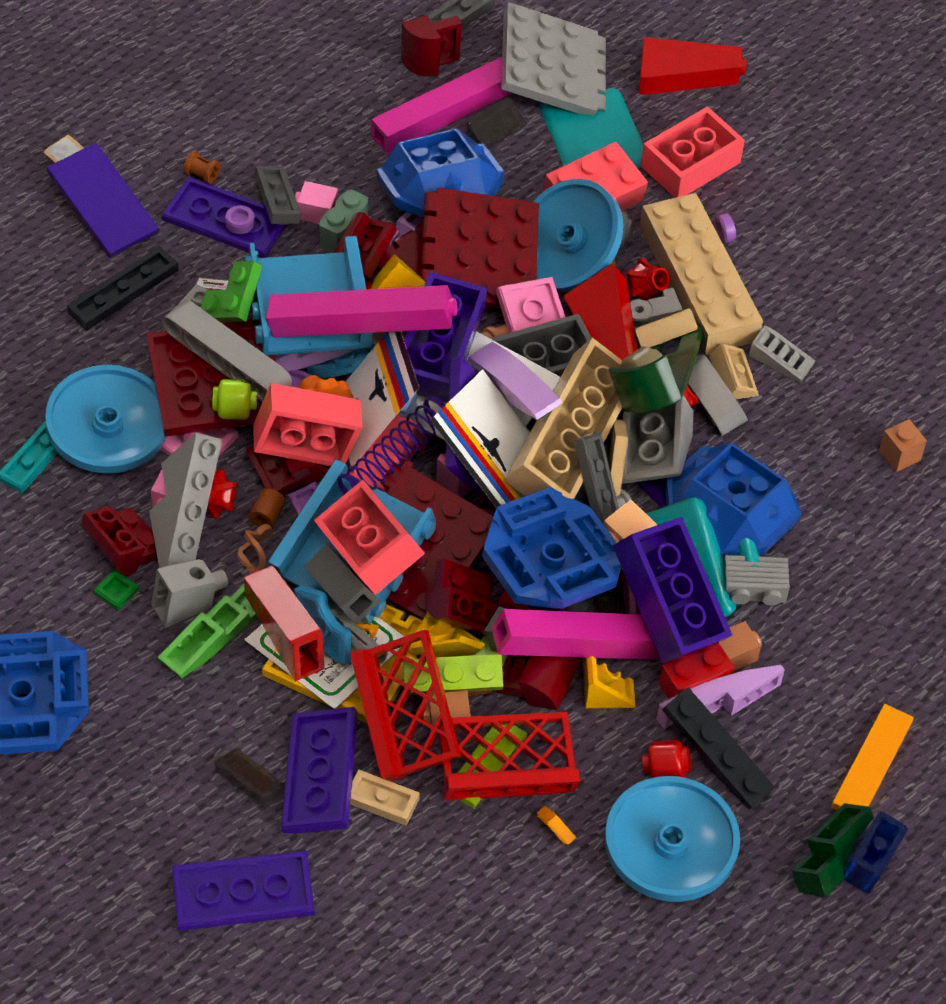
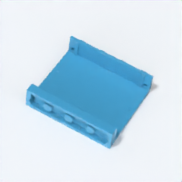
[244,236,373,355]
[268,459,436,624]

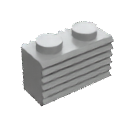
[724,555,790,606]

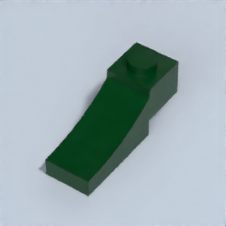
[792,803,874,897]

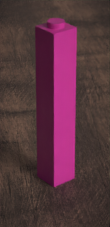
[371,57,512,154]
[266,285,458,337]
[491,609,661,660]

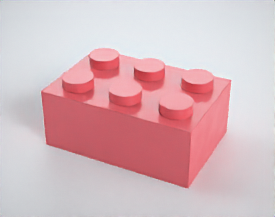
[640,106,745,198]
[542,141,648,211]
[253,383,363,466]
[314,480,425,595]

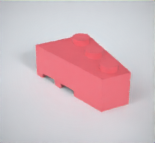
[350,415,426,492]

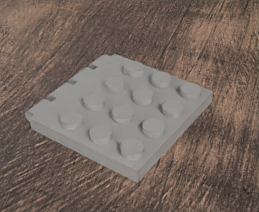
[501,2,606,115]

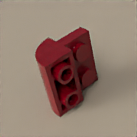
[401,15,462,76]
[333,212,397,279]
[246,444,329,495]
[82,506,158,576]
[425,559,498,636]
[496,655,582,710]

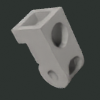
[630,288,683,330]

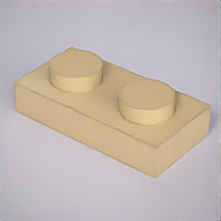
[350,769,420,826]

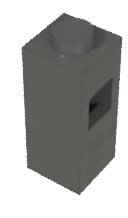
[304,544,380,623]

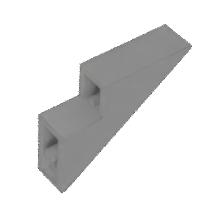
[149,432,222,568]

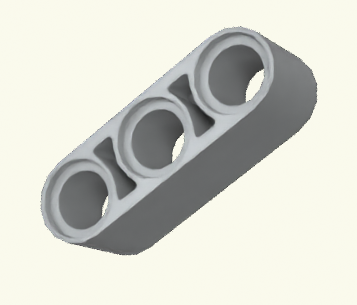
[688,355,748,436]

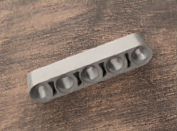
[162,300,292,402]

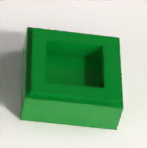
[93,569,139,611]

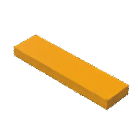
[831,704,914,810]

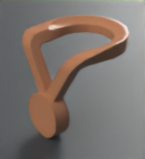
[237,523,274,574]

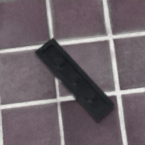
[67,246,179,331]
[662,687,775,809]

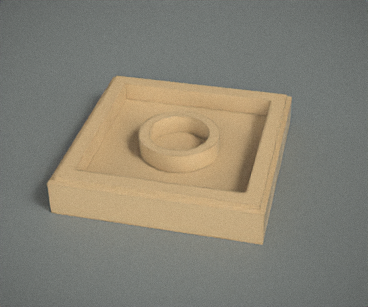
[607,419,628,496]

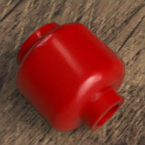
[642,739,692,778]

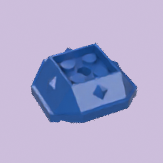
[376,128,504,219]
[665,443,801,558]
[482,487,621,610]
[0,631,89,755]

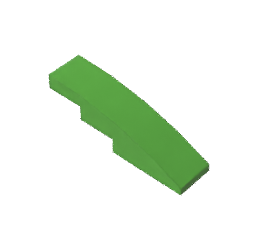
[157,584,257,679]

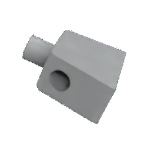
[151,559,228,628]

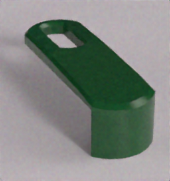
[608,323,703,413]

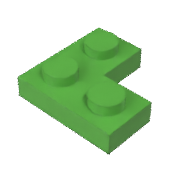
[201,261,263,322]

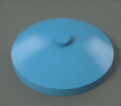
[533,179,623,292]
[45,365,167,473]
[605,776,740,902]

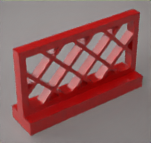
[350,629,461,781]
[438,712,580,801]

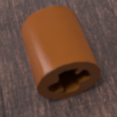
[248,488,286,528]

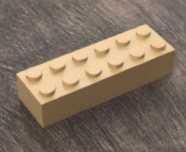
[640,193,763,355]
[504,337,622,499]

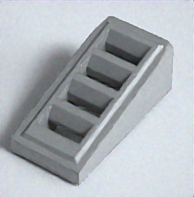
[749,325,815,383]

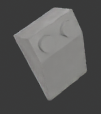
[622,395,694,484]

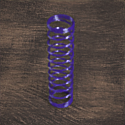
[338,396,445,495]

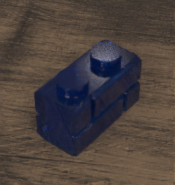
[843,811,908,893]

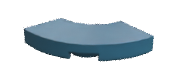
[306,344,376,378]
[294,586,351,664]

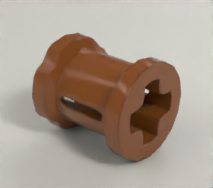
[183,151,221,185]

